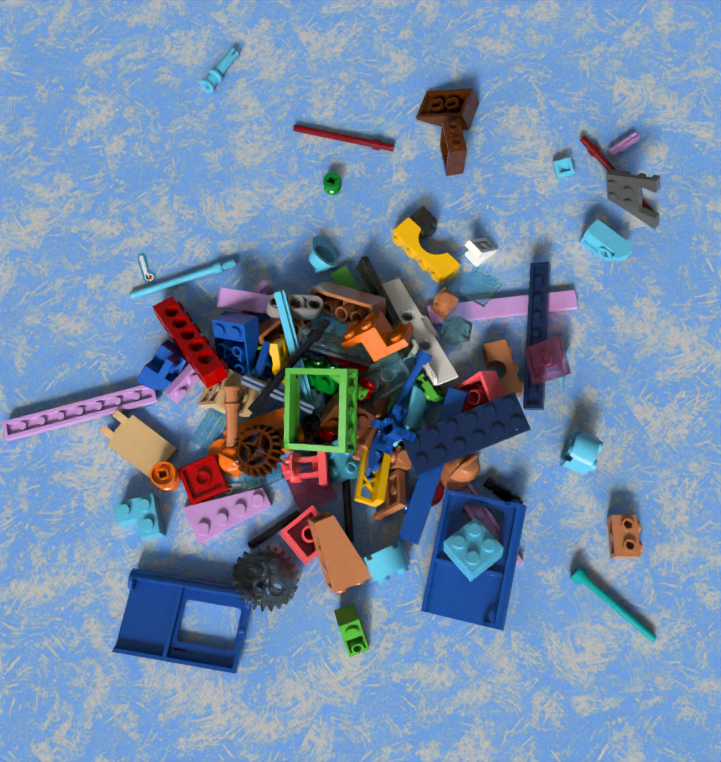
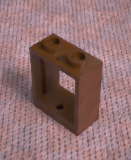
[439,119,467,176]

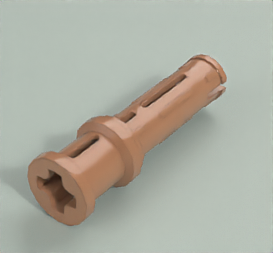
[223,386,241,446]

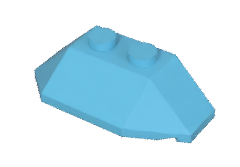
[393,373,430,448]

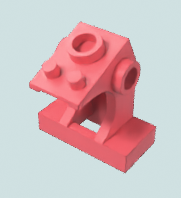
[281,444,329,487]

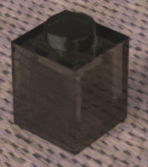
[410,206,438,239]

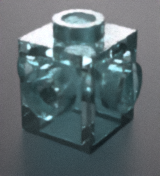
[440,316,472,345]

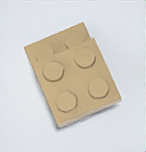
[197,369,263,417]

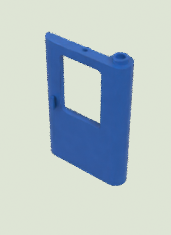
[112,568,257,674]

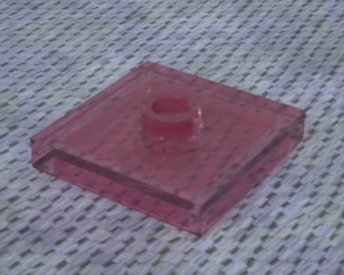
[524,336,571,385]
[284,465,337,514]

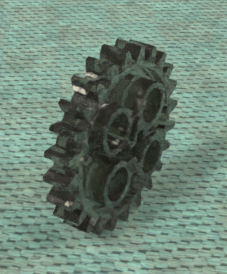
[231,545,299,612]

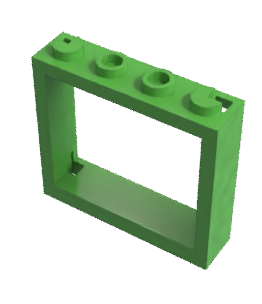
[283,368,358,453]

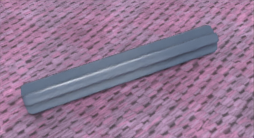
[241,374,315,414]

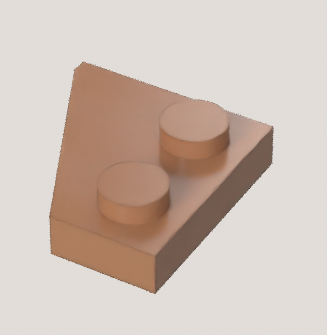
[374,469,406,521]

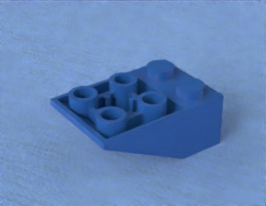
[212,311,259,376]

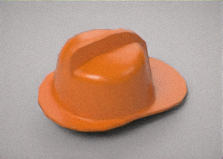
[208,439,245,477]

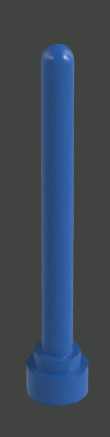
[378,349,433,431]

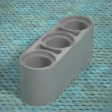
[266,294,323,319]

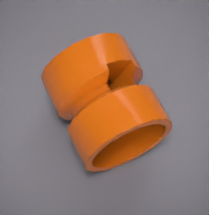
[150,461,182,492]

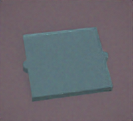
[458,270,502,307]

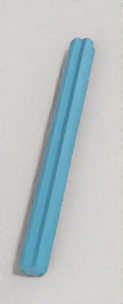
[274,290,314,403]

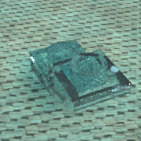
[238,462,285,492]

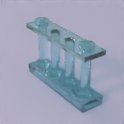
[298,314,373,367]

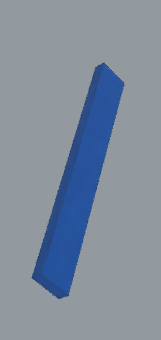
[398,388,468,545]

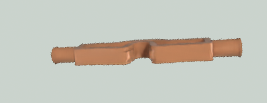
[352,384,392,460]

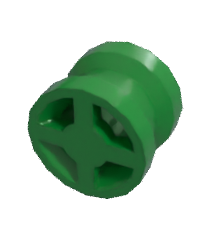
[323,172,341,195]

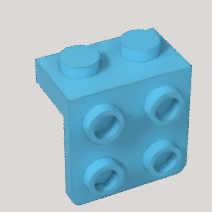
[327,440,373,484]

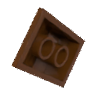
[416,88,479,130]

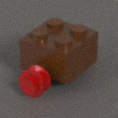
[319,377,376,442]

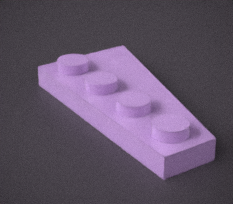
[183,488,272,544]

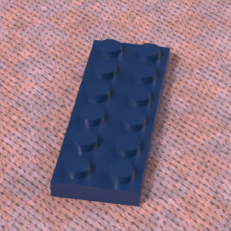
[402,391,531,476]

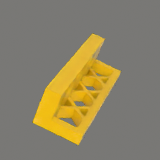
[354,450,391,507]

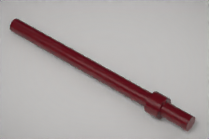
[293,124,395,152]
[580,136,655,212]

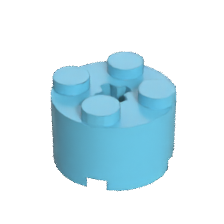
[560,429,603,475]
[363,541,411,584]

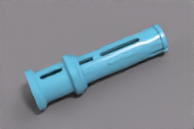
[200,48,239,93]

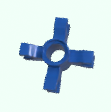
[370,404,416,455]

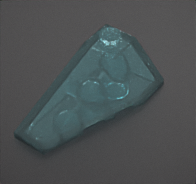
[358,351,411,404]

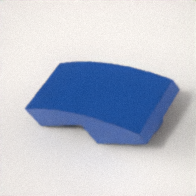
[365,431,383,477]

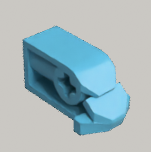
[580,219,633,262]

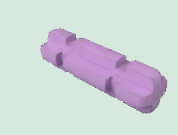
[608,132,640,157]

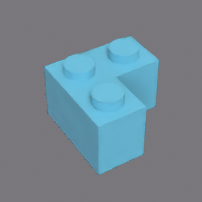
[113,494,165,541]

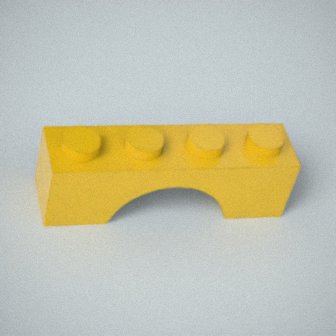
[393,217,460,286]

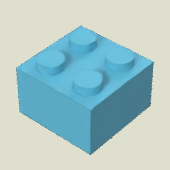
[443,517,504,582]

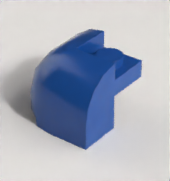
[137,339,187,390]

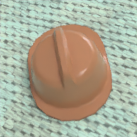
[440,453,480,490]

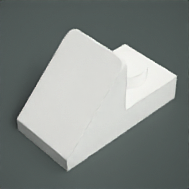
[465,238,497,267]

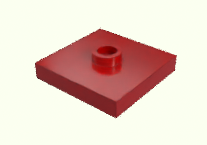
[178,453,229,505]

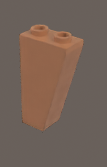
[307,512,371,593]

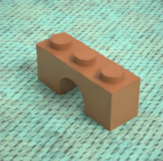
[482,339,524,398]

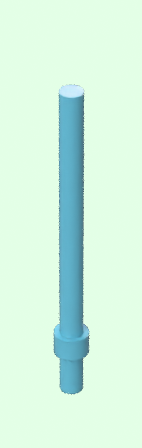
[129,259,236,299]

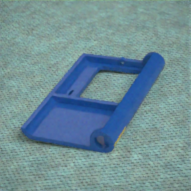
[421,489,527,631]

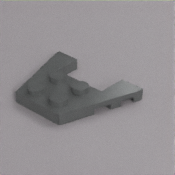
[606,169,660,229]

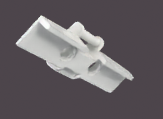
[376,278,458,387]

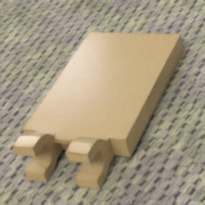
[99,410,178,478]

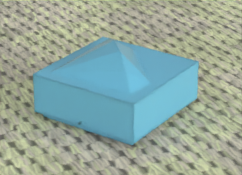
[553,157,575,180]

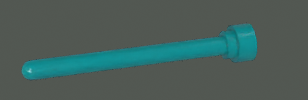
[570,565,657,641]

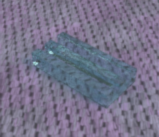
[191,408,226,450]

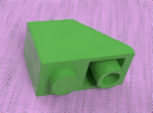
[334,603,369,657]

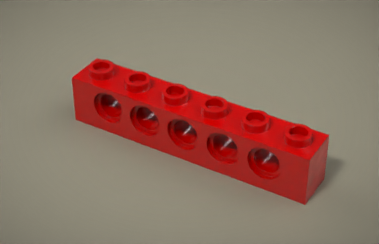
[152,296,228,389]

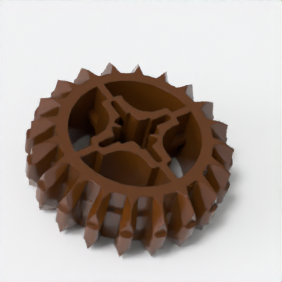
[233,424,285,478]

